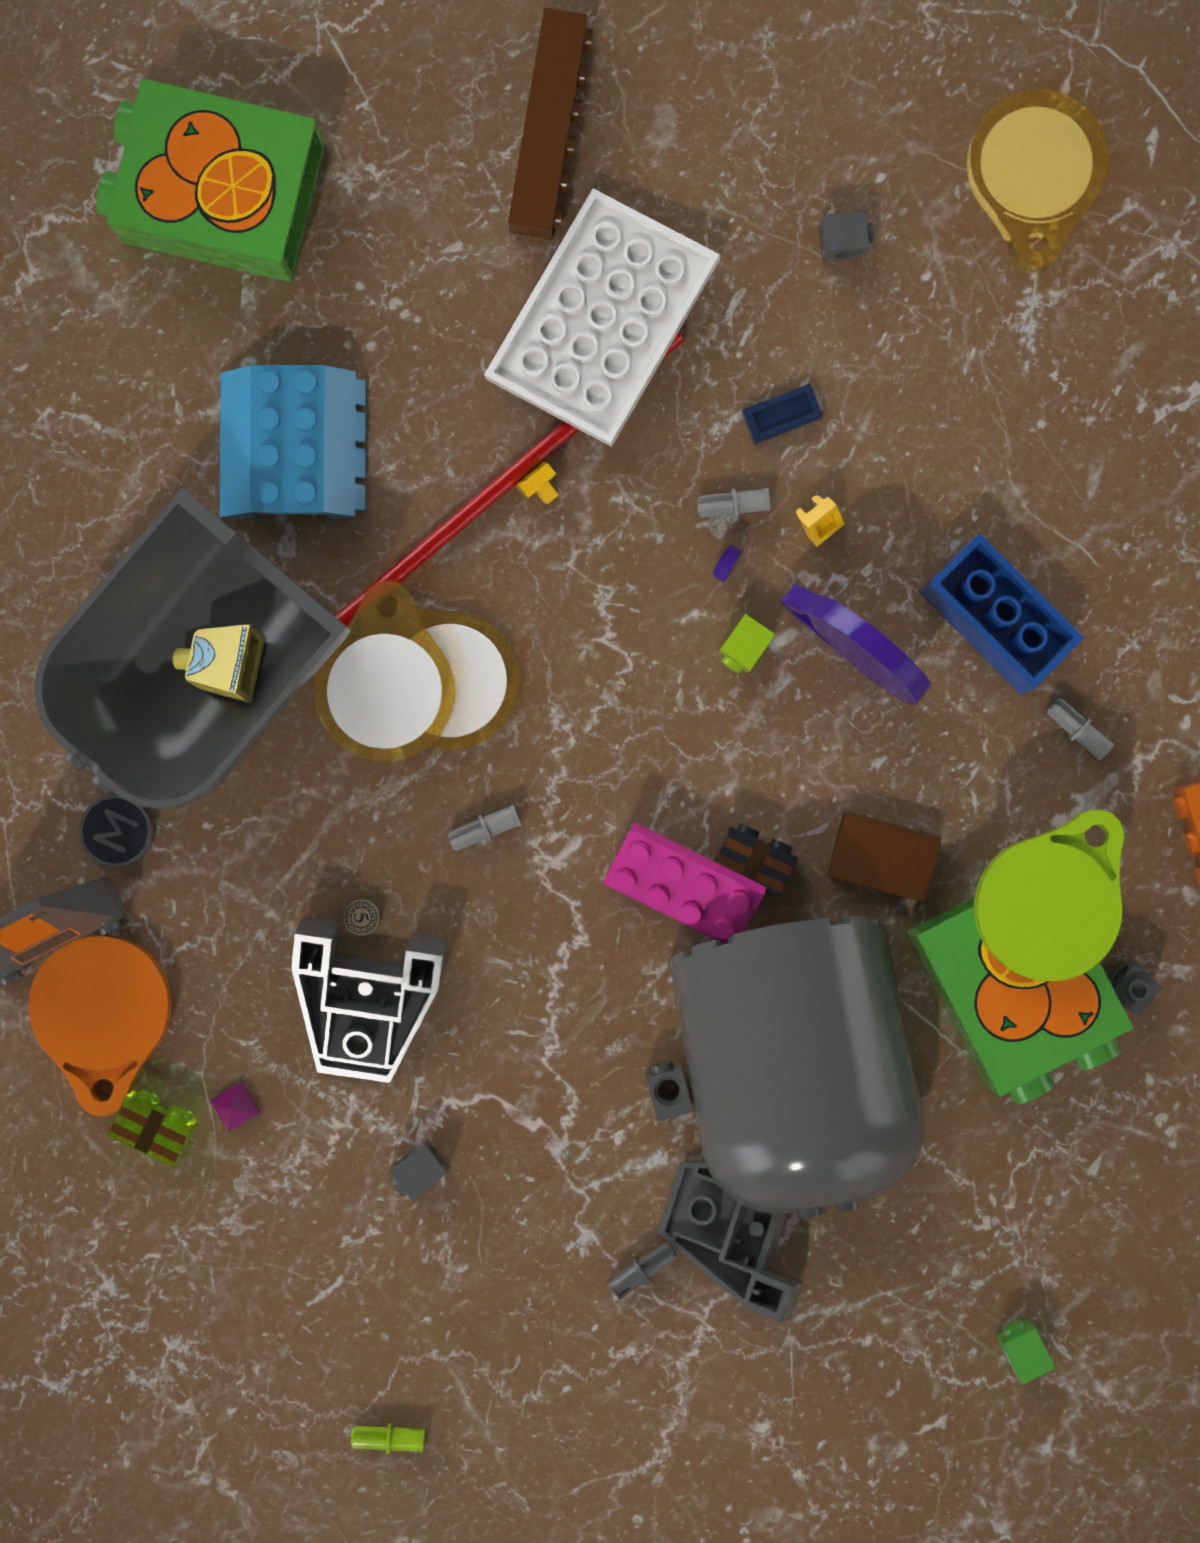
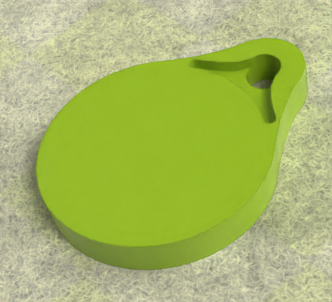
[974,810,1124,981]

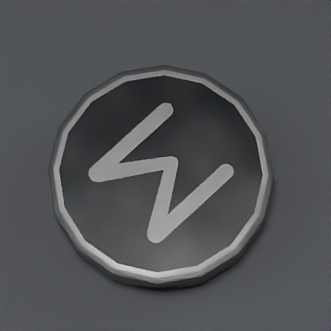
[79,794,154,867]

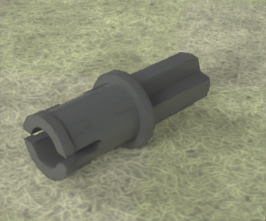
[607,1242,678,1300]

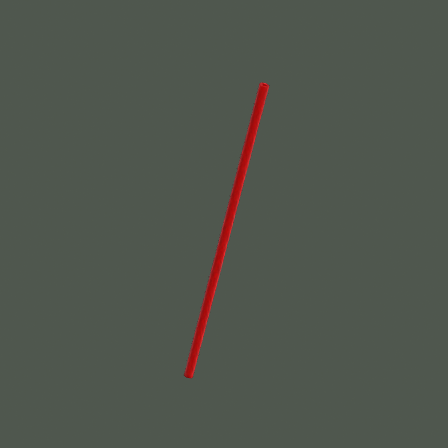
[334,333,684,627]

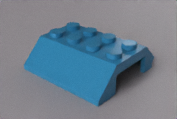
[220,365,366,519]

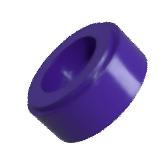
[712,545,743,583]

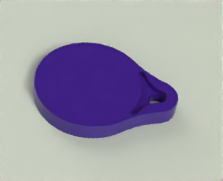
[780,584,931,705]

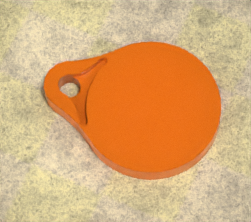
[28,935,173,1117]

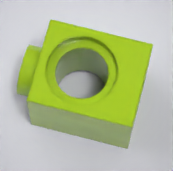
[718,613,776,674]

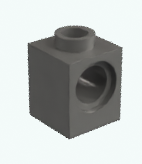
[818,211,875,262]
[1109,961,1163,1016]
[645,1061,693,1121]
[389,1138,450,1200]

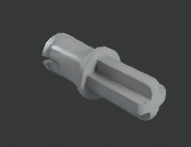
[697,488,771,518]
[1046,698,1114,761]
[448,804,522,851]

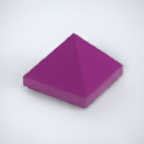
[210,1081,261,1132]

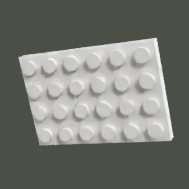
[484,189,720,447]

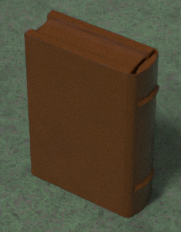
[827,811,942,902]

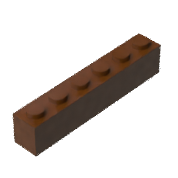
[508,7,594,240]

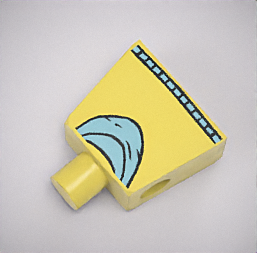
[173,625,265,703]

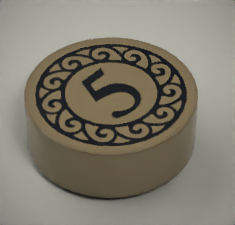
[343,899,381,936]

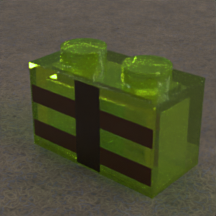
[106,1089,200,1167]

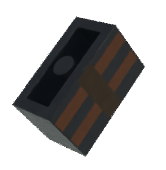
[713,823,798,898]

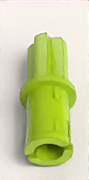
[351,1423,425,1454]

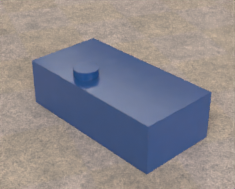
[919,533,1084,695]

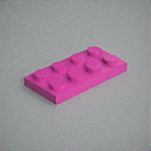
[603,822,767,944]

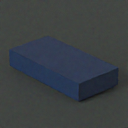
[742,383,823,445]

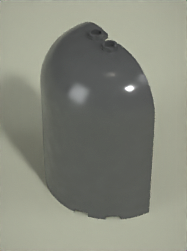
[35,488,351,809]
[669,916,925,1219]

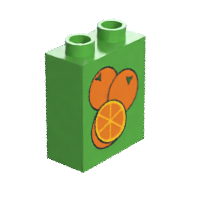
[96,78,325,283]
[906,897,1134,1104]

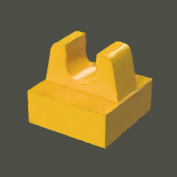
[515,462,559,505]
[796,495,845,547]

